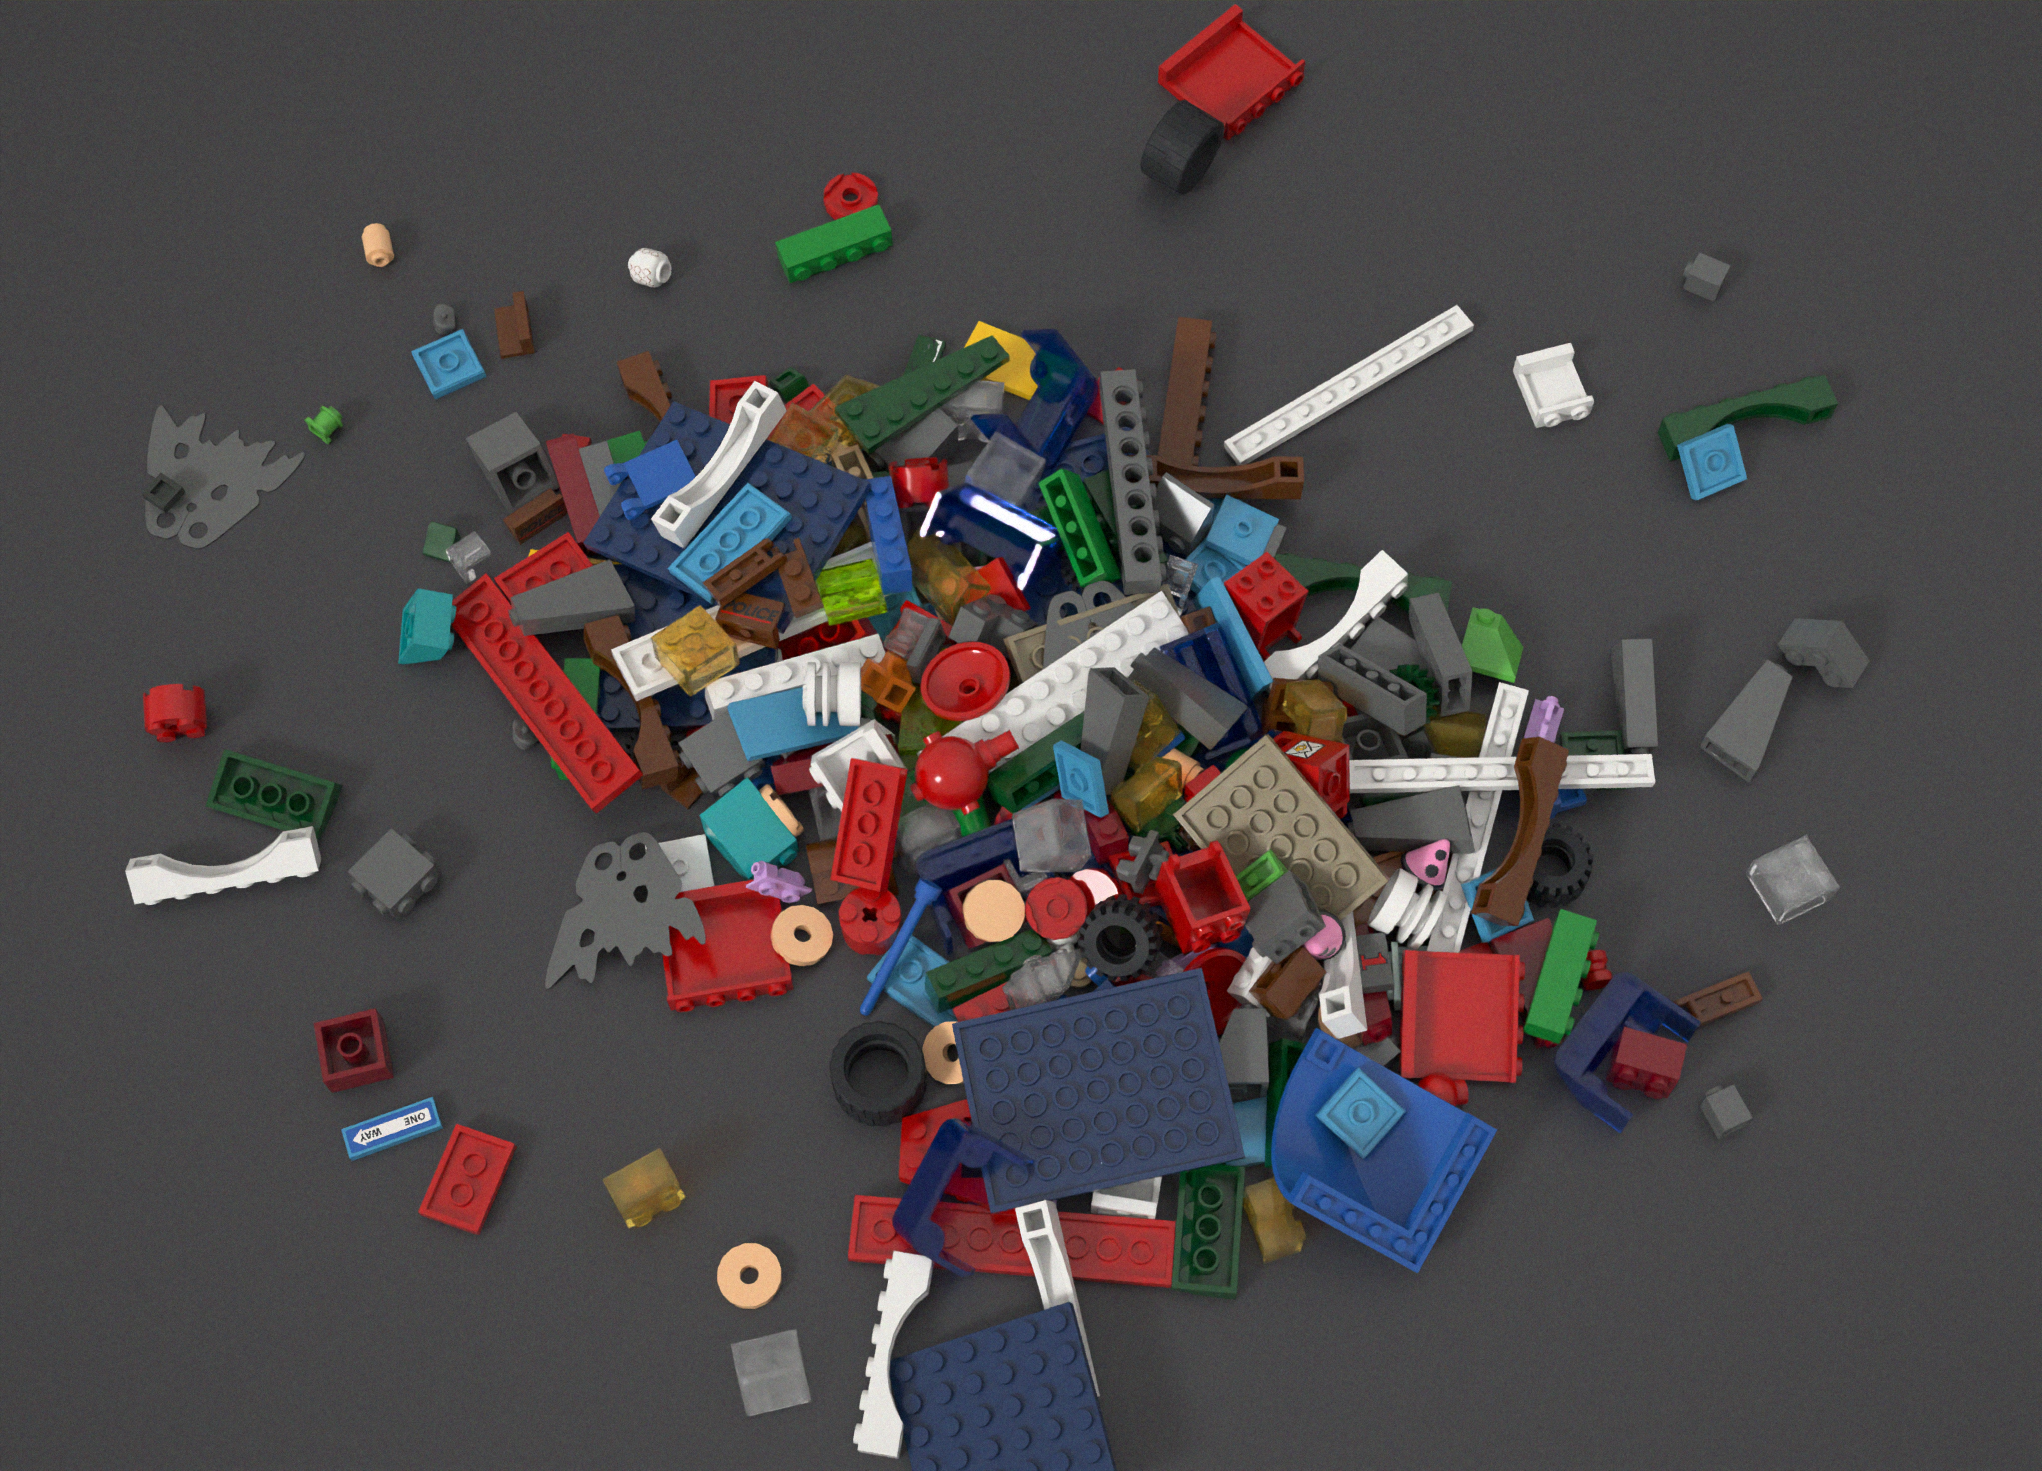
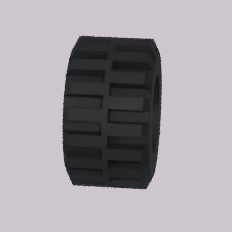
[1526,823,1593,908]
[1078,894,1163,981]

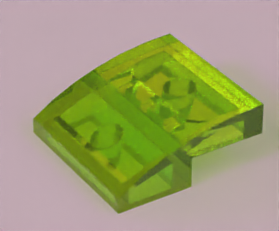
[816,558,888,626]

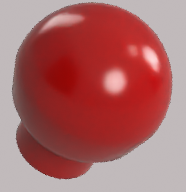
[1417,1073,1469,1107]

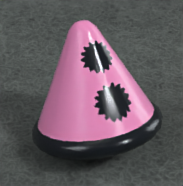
[1400,839,1450,891]
[1301,910,1346,961]

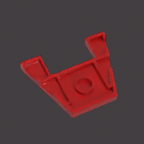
[899,1099,990,1210]

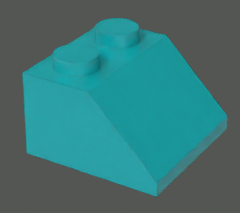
[398,588,456,664]

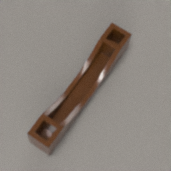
[617,351,672,422]
[1127,455,1304,500]
[583,615,682,790]
[1471,737,1569,926]

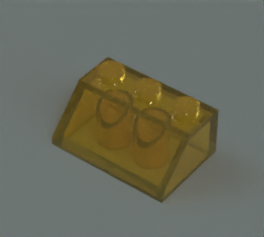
[906,527,991,626]

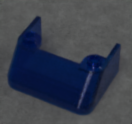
[971,329,1098,469]
[919,483,1063,590]
[1159,622,1264,760]
[917,817,1055,954]
[1554,972,1701,1133]
[892,1118,1034,1278]

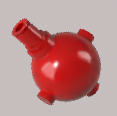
[909,730,1019,816]

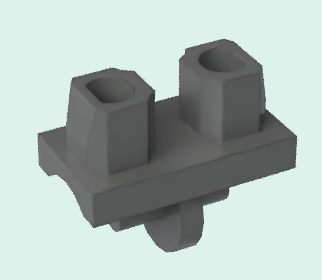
[1116,830,1169,894]

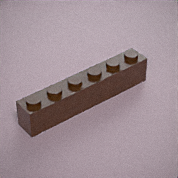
[1158,317,1217,466]

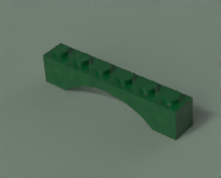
[1658,375,1838,461]
[1275,553,1452,615]

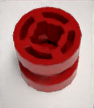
[1581,950,1614,990]

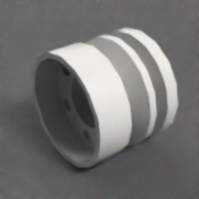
[803,662,861,726]
[1368,868,1447,950]

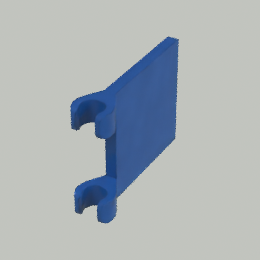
[604,440,696,520]

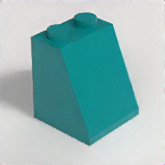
[699,778,799,881]

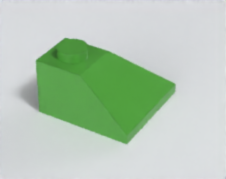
[1462,607,1524,683]

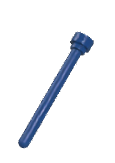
[860,878,942,1016]

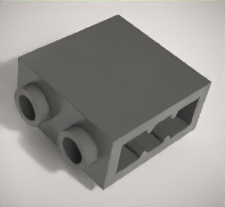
[678,711,766,799]
[347,828,440,920]
[1245,870,1326,964]

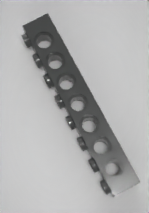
[1099,369,1166,595]

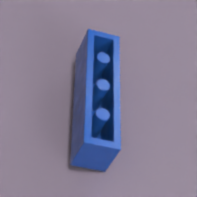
[863,476,912,595]

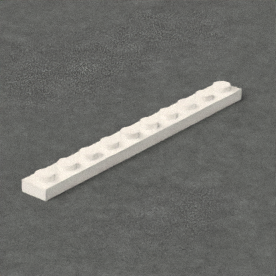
[1224,305,1474,466]
[1427,682,1529,953]
[1349,754,1655,793]

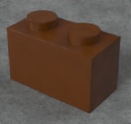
[1249,946,1326,1020]

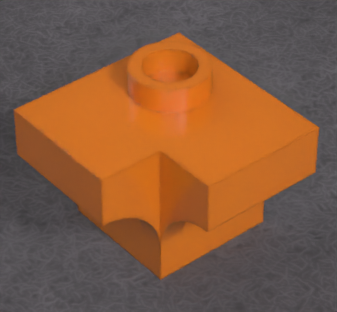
[861,651,916,714]

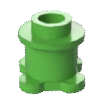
[304,406,343,444]

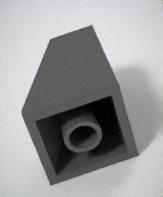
[868,408,958,471]
[465,412,560,514]
[1219,1004,1269,1101]

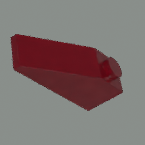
[1069,797,1129,865]

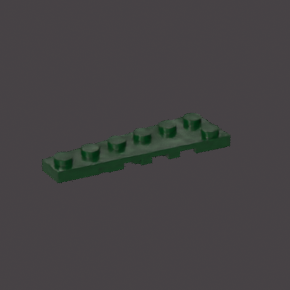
[835,335,1010,454]

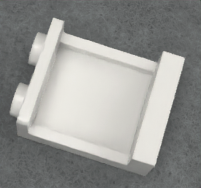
[1513,343,1594,428]
[809,719,907,812]
[1091,1177,1162,1219]

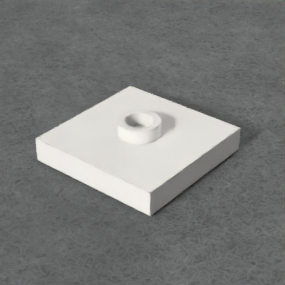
[645,834,715,892]

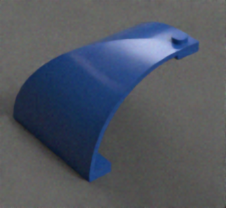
[1271,1028,1497,1273]

